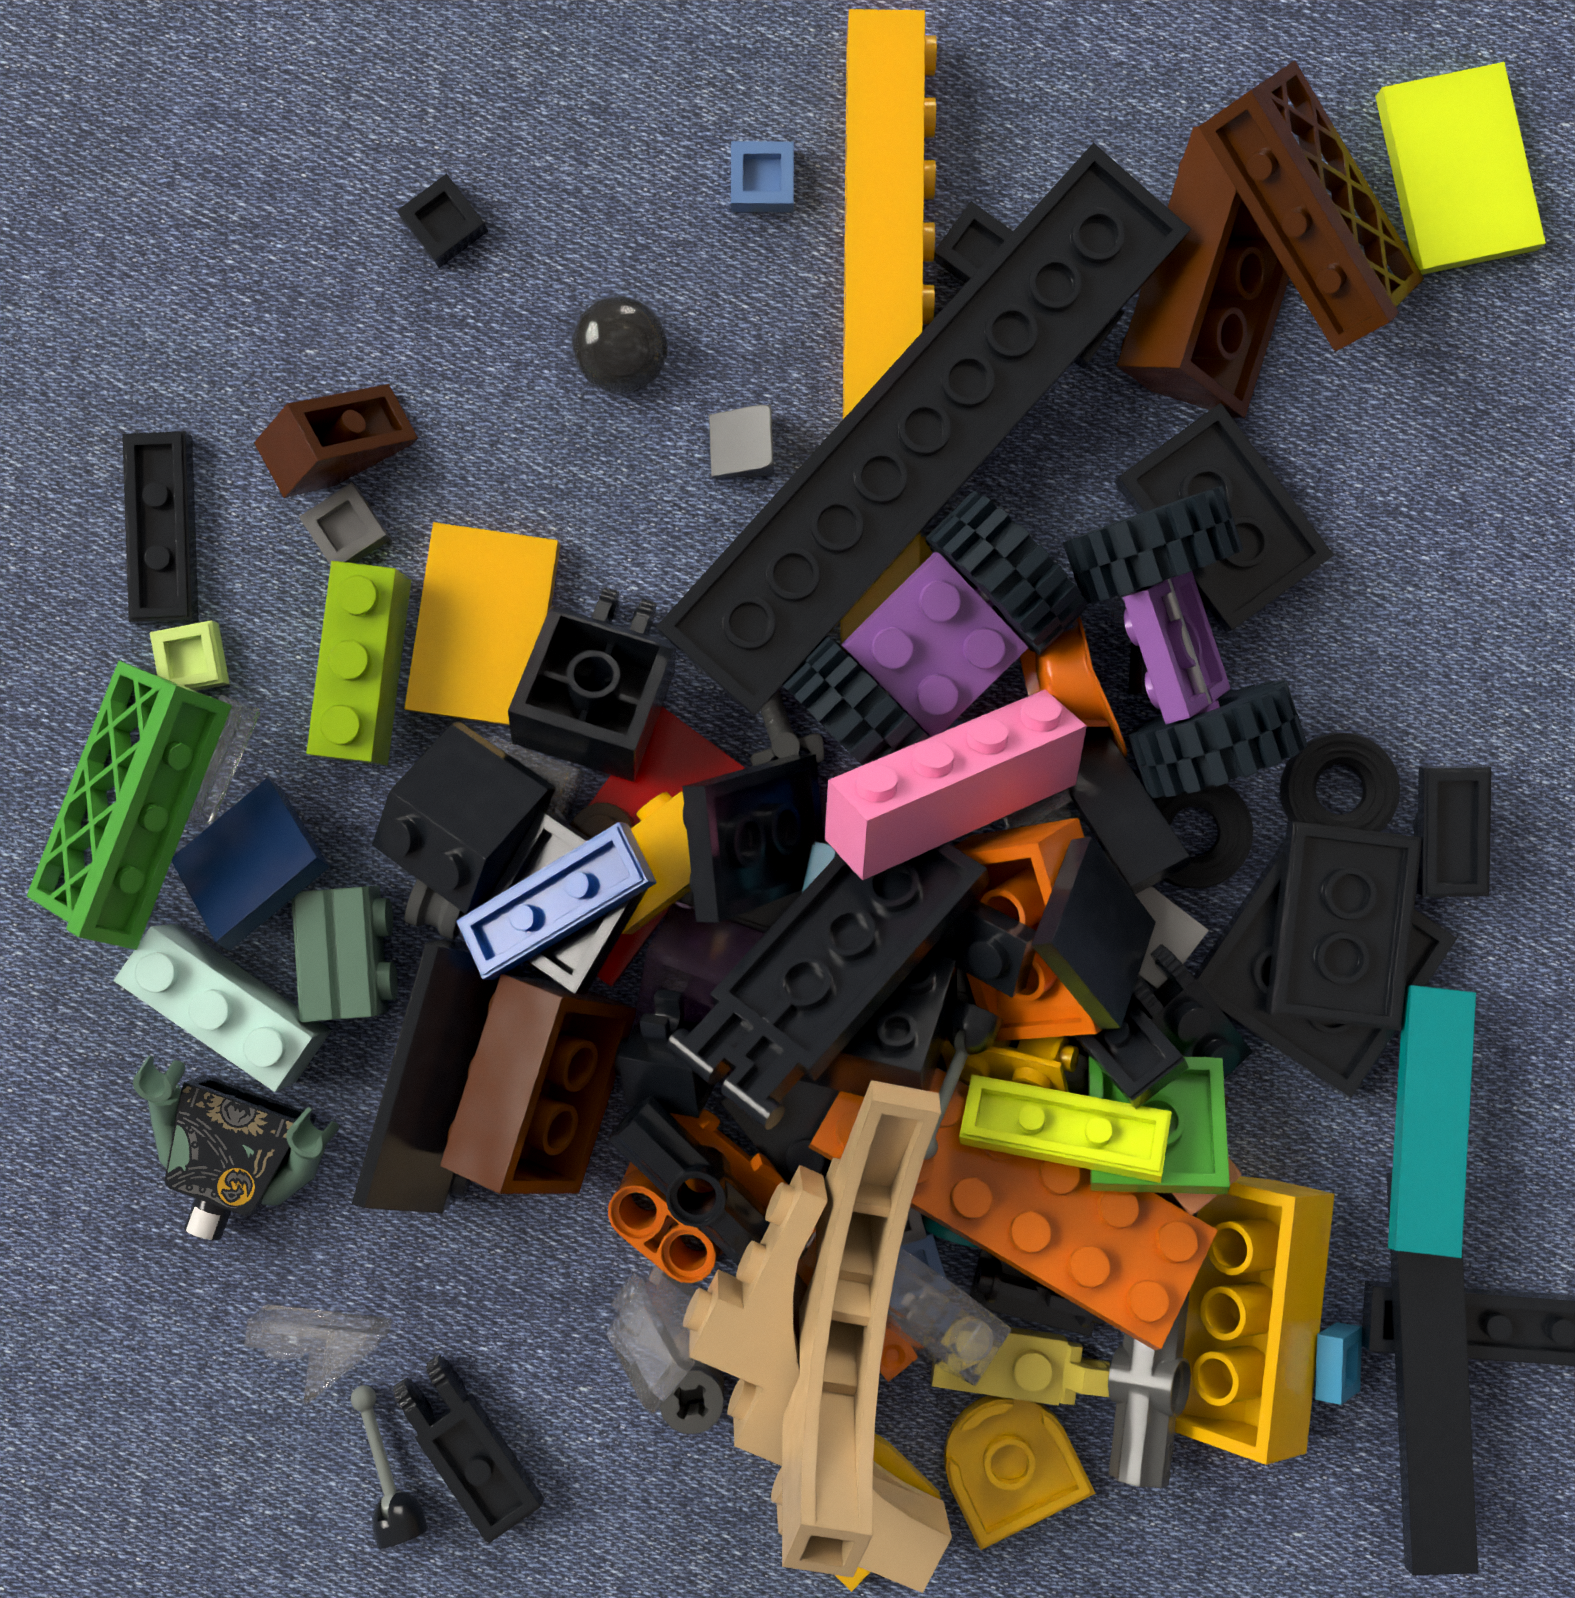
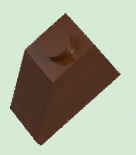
[254,384,418,498]

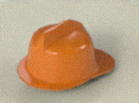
[1020,616,1127,757]

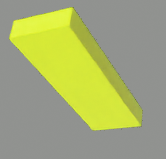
[959,1074,1172,1183]

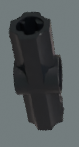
[608,1096,770,1266]

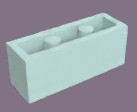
[113,924,332,1092]

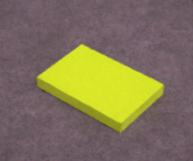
[1375,62,1546,275]

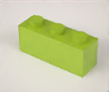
[306,561,412,766]

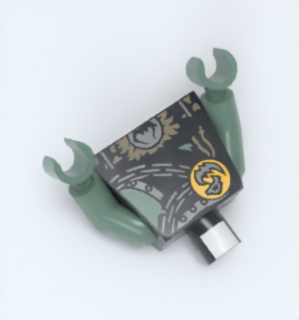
[133,1055,339,1240]

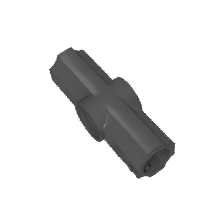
[1108,1290,1191,1489]

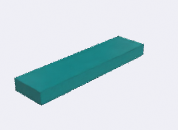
[1388,985,1476,1258]

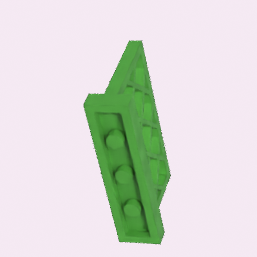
[27,661,232,950]

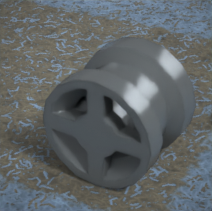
[404,879,466,940]
[659,1354,725,1434]

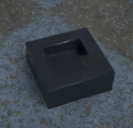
[397,173,488,268]

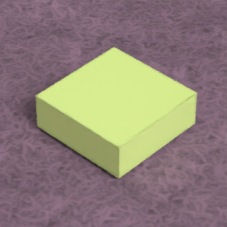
[150,620,230,691]

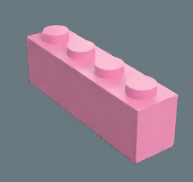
[825,690,1087,880]

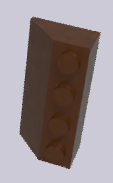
[1117,126,1290,419]

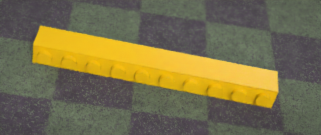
[840,9,937,653]

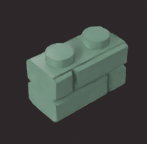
[291,886,398,1022]

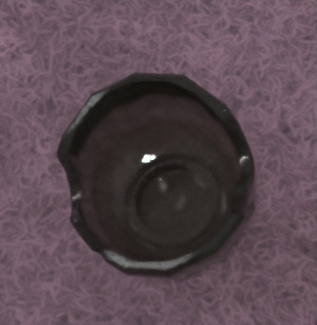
[572,295,668,394]

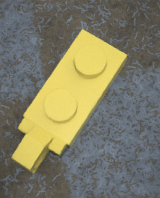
[930,1317,1110,1406]

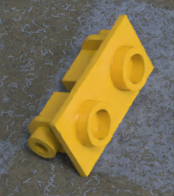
[941,1035,1079,1092]

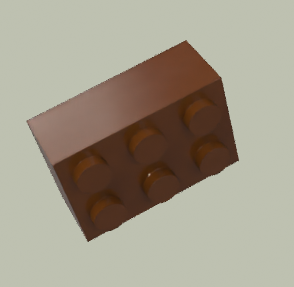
[440,974,637,1194]

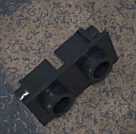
[967,1249,1104,1337]

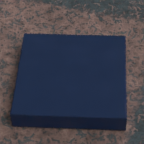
[172,777,330,951]

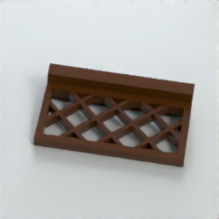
[1199,60,1424,352]

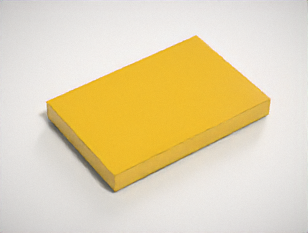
[404,522,561,726]

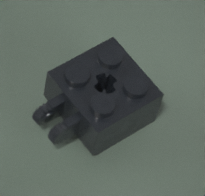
[508,587,676,782]

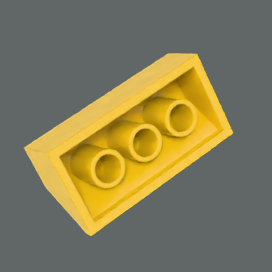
[1175,1176,1335,1465]

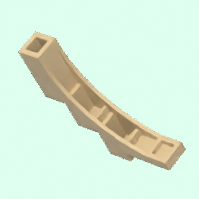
[683,1165,952,1593]

